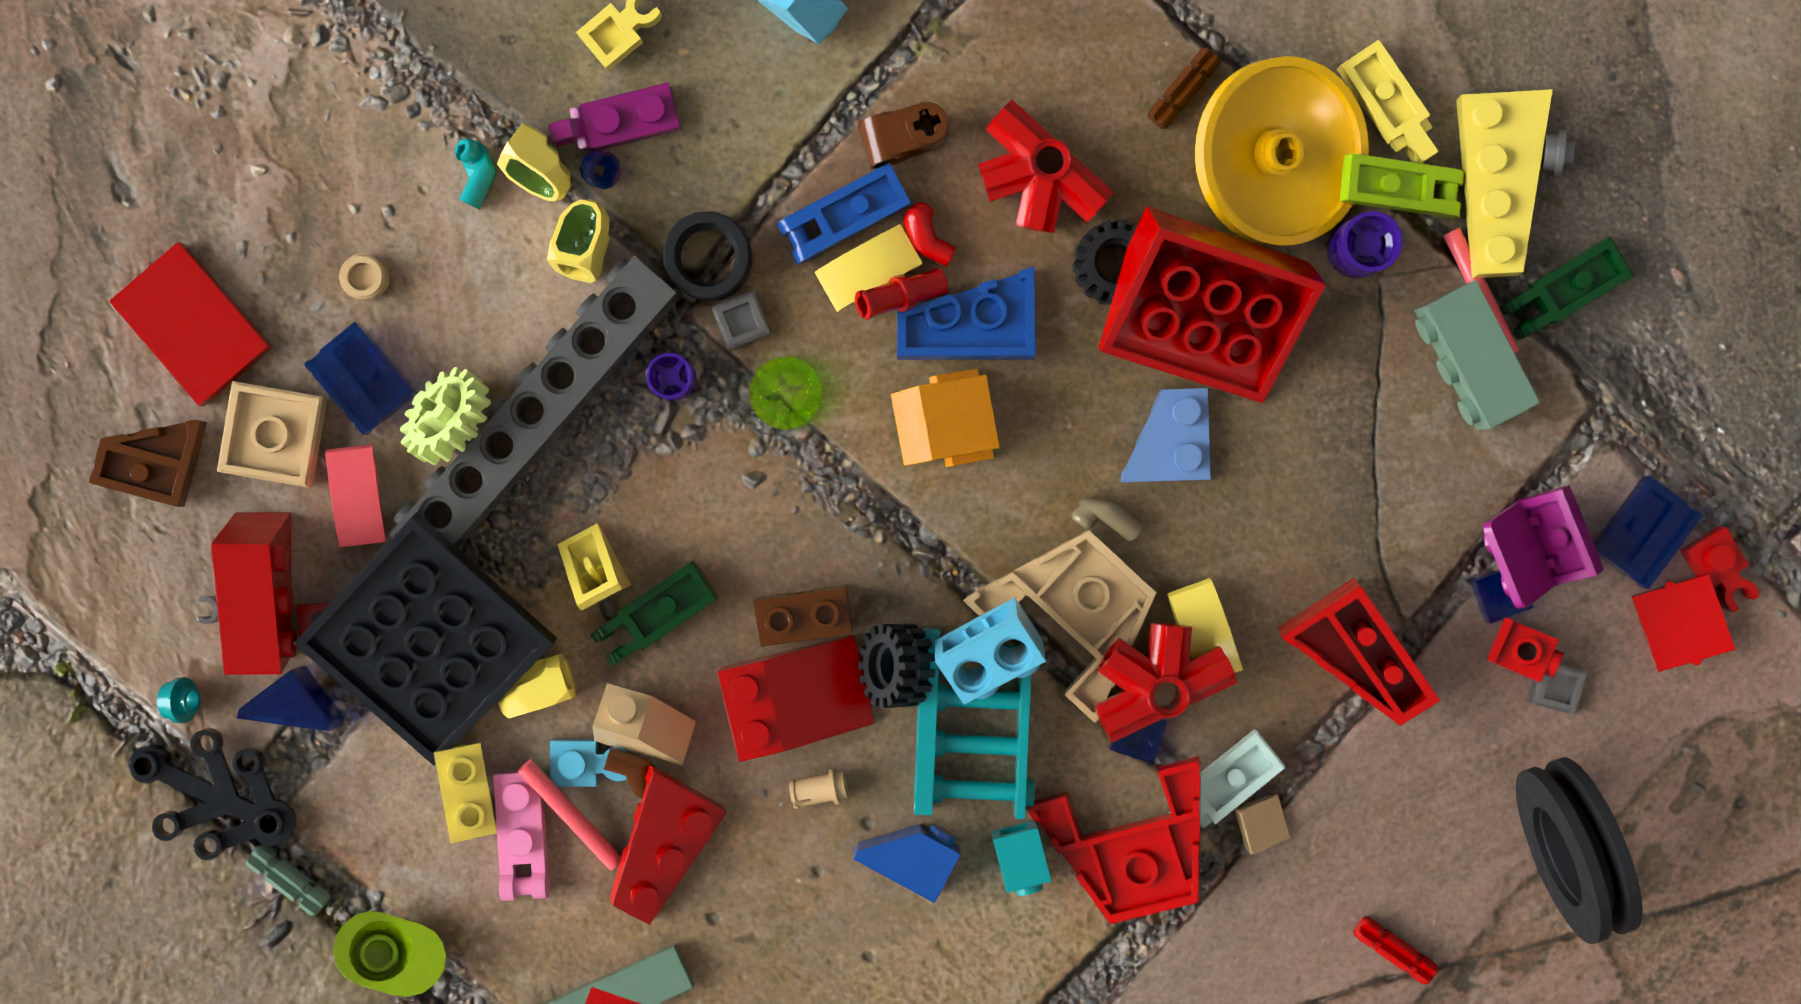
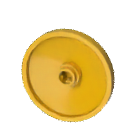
[1195,56,1369,246]

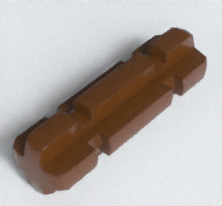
[1147,47,1221,129]

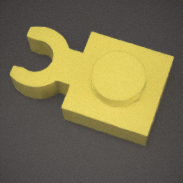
[576,0,662,72]

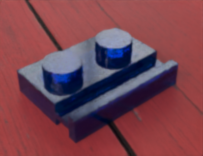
[304,321,418,435]
[1594,476,1703,589]

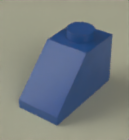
[853,824,961,903]

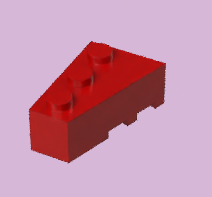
[211,512,297,675]
[1277,578,1440,726]

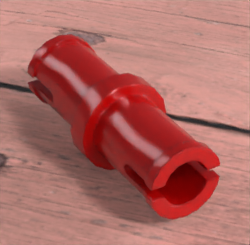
[855,267,948,320]

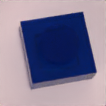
[1470,569,1534,624]

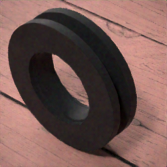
[1516,757,1643,944]

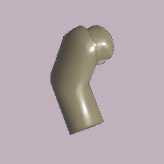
[1072,497,1143,541]

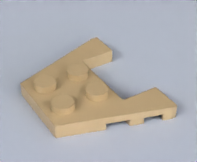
[963,530,1156,723]

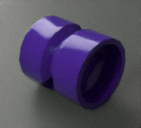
[1327,211,1403,279]

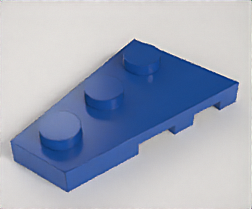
[897,266,1036,360]

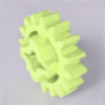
[400,367,491,465]

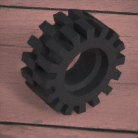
[1072,219,1138,305]
[858,624,935,708]

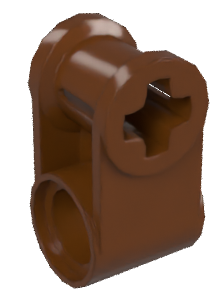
[857,102,949,169]

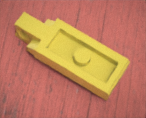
[1337,40,1438,164]

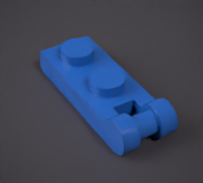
[776,162,911,265]

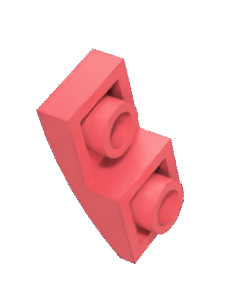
[325,444,387,548]

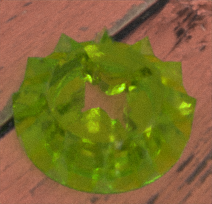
[749,357,822,430]

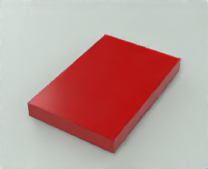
[109,242,273,407]

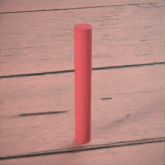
[1443,227,1520,353]
[518,759,621,871]

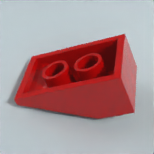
[717,635,875,762]

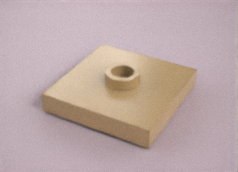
[217,381,328,488]

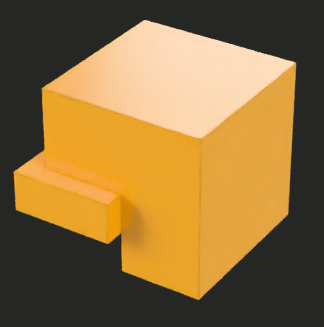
[891,368,1000,467]

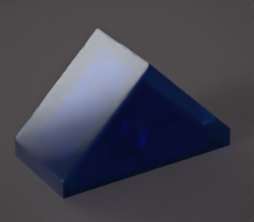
[237,666,344,731]

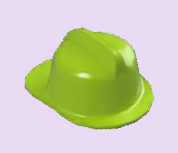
[333,911,446,997]

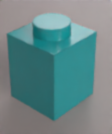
[991,820,1052,896]

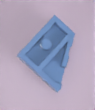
[1120,388,1211,482]

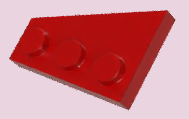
[609,764,727,925]

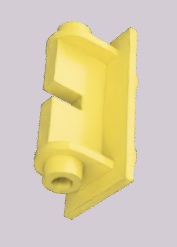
[434,743,497,844]

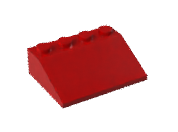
[1098,206,1326,403]

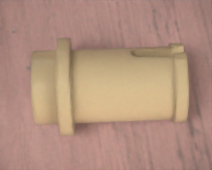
[789,768,849,809]

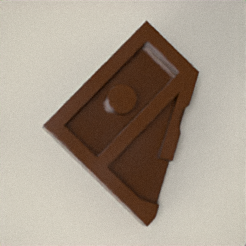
[88,420,207,507]

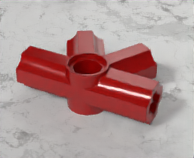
[978,99,1114,234]
[1093,623,1238,743]

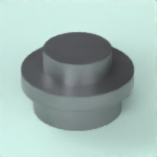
[1542,130,1575,177]

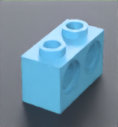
[935,597,1046,705]

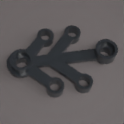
[128,728,296,860]

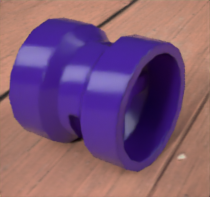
[646,353,697,401]

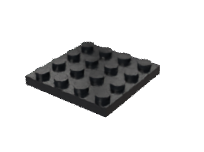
[294,512,557,766]

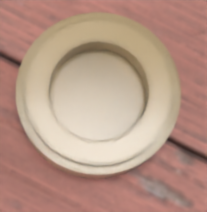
[339,254,389,301]

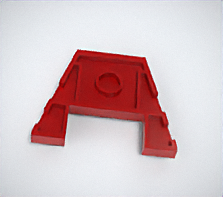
[1027,756,1201,924]

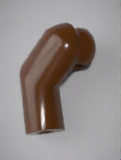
[603,747,655,799]

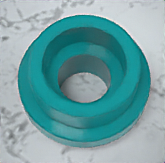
[157,677,201,723]

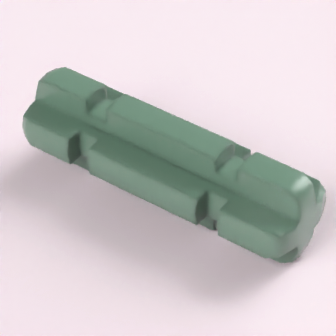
[246,844,330,916]

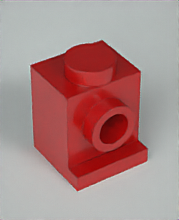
[1487,617,1564,683]

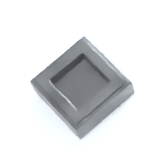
[711,290,771,351]
[1527,664,1588,716]

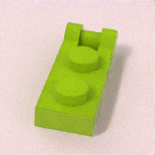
[1339,153,1464,219]

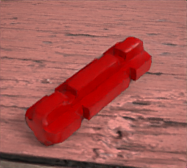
[1353,916,1438,985]

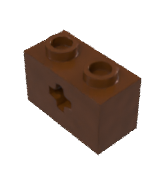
[753,585,853,647]

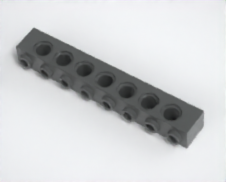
[389,255,681,549]

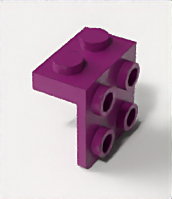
[1483,485,1604,609]

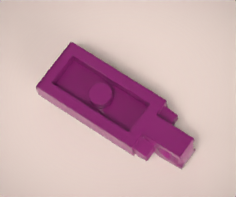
[548,82,681,152]

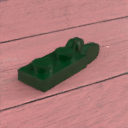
[1499,236,1634,340]
[590,560,720,666]

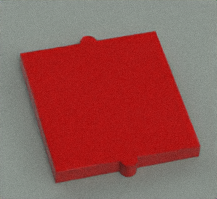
[1631,573,1736,672]

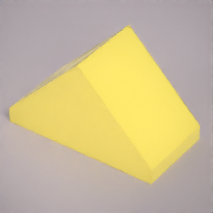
[557,523,631,611]

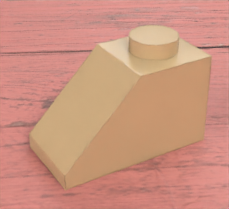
[593,683,696,766]

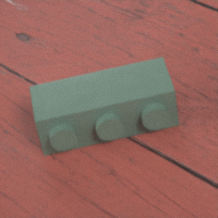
[1414,280,1540,430]

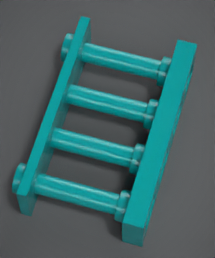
[913,626,1040,819]

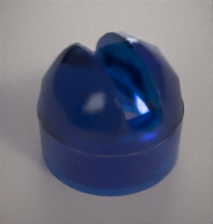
[579,150,621,189]

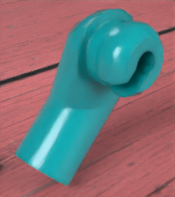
[454,138,496,210]

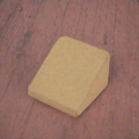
[1234,793,1290,855]

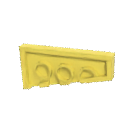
[1456,89,1553,279]

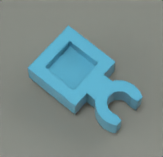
[550,738,630,787]

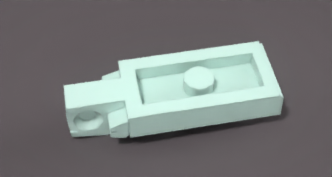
[1169,729,1286,828]

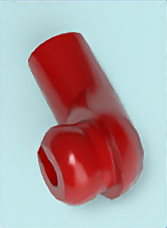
[903,202,957,268]

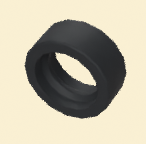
[663,211,752,301]

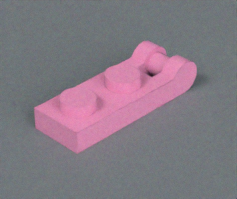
[493,769,550,901]

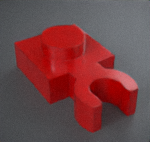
[1680,526,1759,612]

